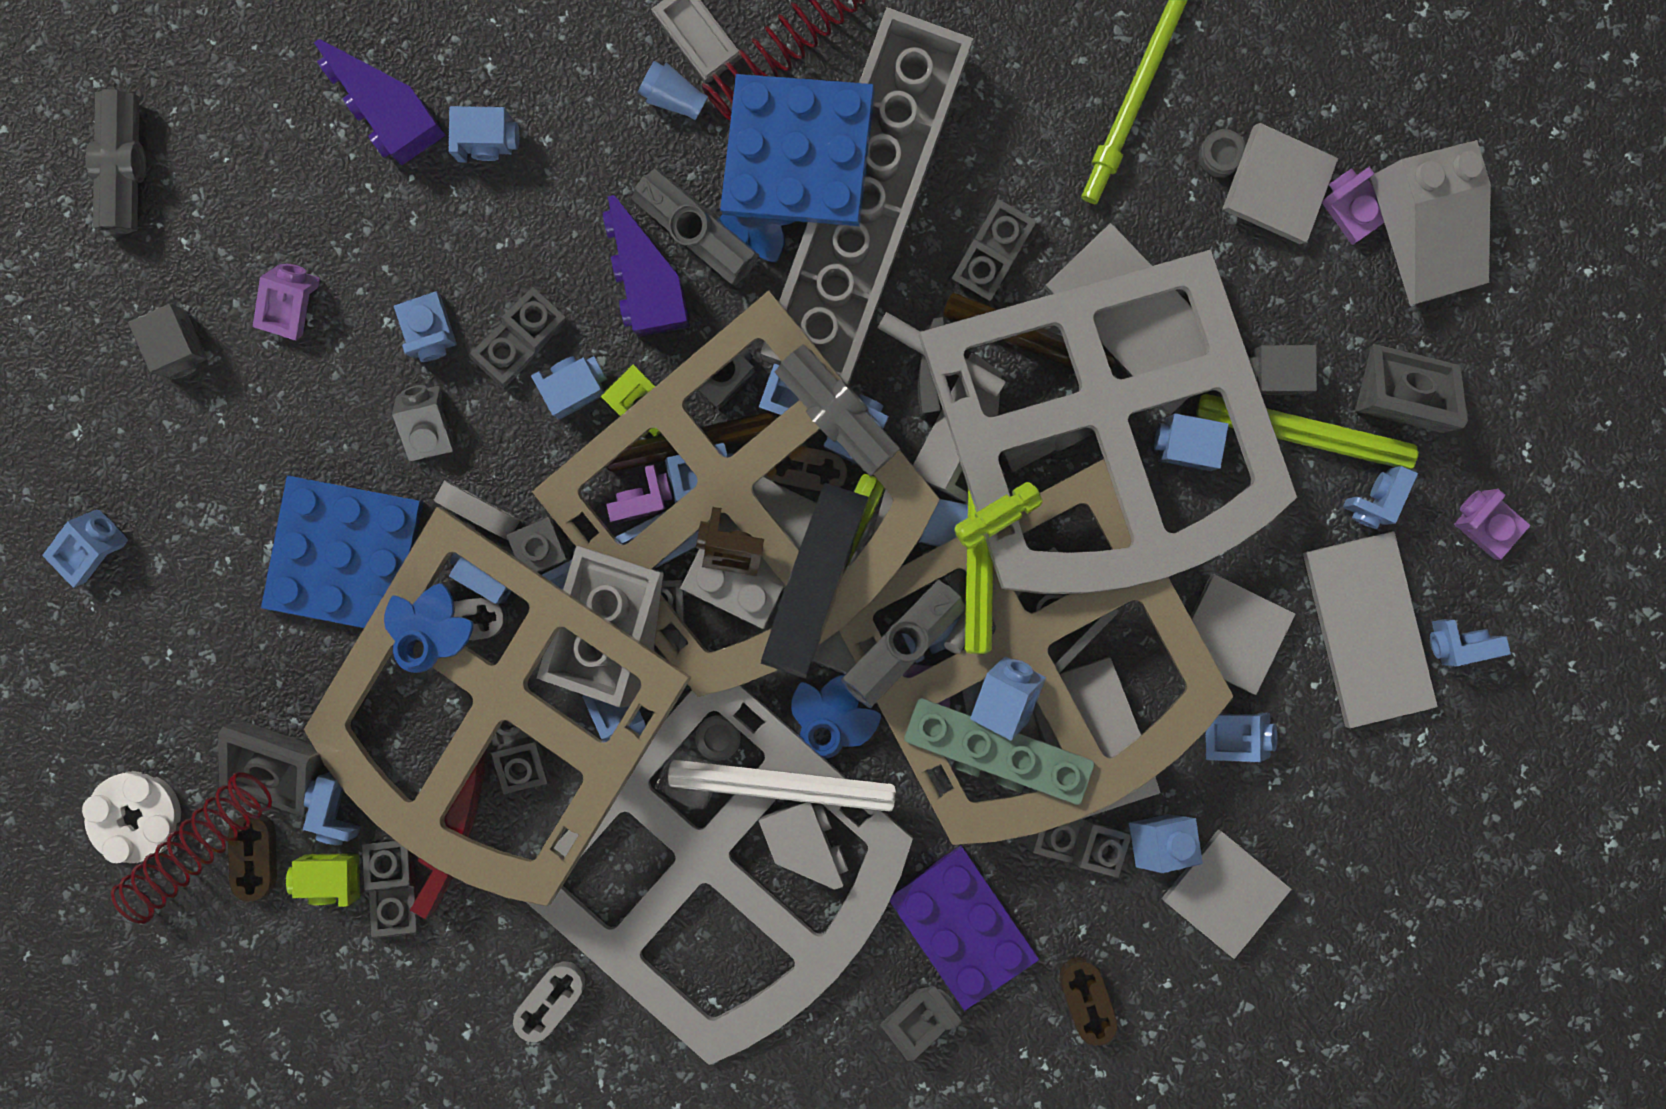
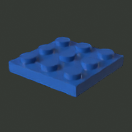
[720,74,875,227]
[261,475,424,628]

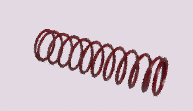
[702,0,865,121]
[111,772,272,924]

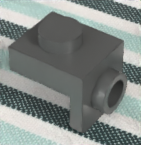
[392,385,454,462]
[880,986,962,1061]

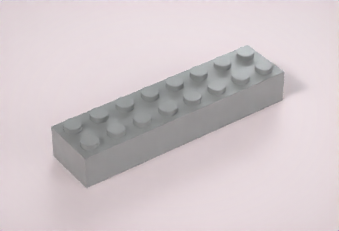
[760,7,973,386]

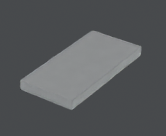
[1044,223,1206,416]
[1303,531,1438,728]

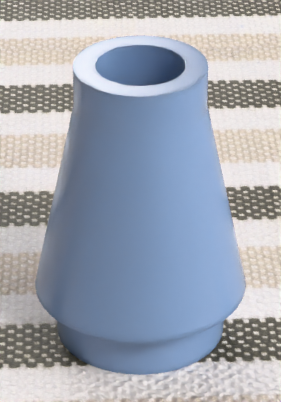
[638,61,708,121]

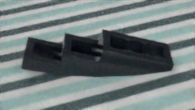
[761,483,869,679]

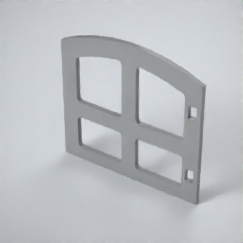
[919,250,1297,594]
[526,685,913,1065]

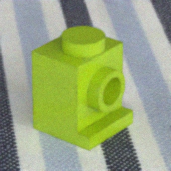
[601,365,661,438]
[286,853,360,907]

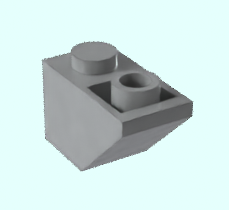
[759,801,848,890]

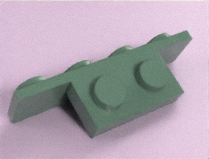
[904,698,1094,805]

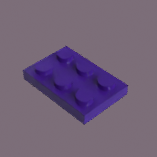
[890,845,1039,1011]

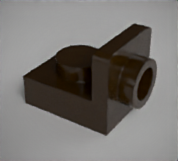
[696,507,764,577]

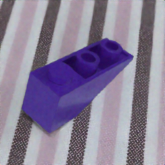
[314,39,446,165]
[603,195,690,337]

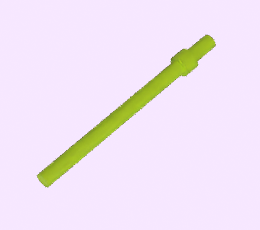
[1081,0,1188,204]

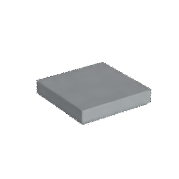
[1222,123,1338,244]
[1190,574,1295,695]
[1161,829,1292,959]

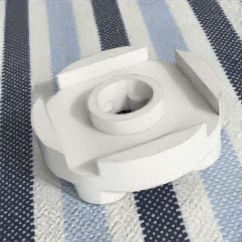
[82,771,181,863]

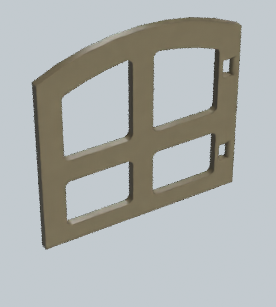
[532,291,940,697]
[839,459,1233,845]
[304,507,691,906]

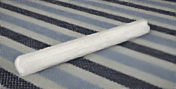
[668,760,896,811]

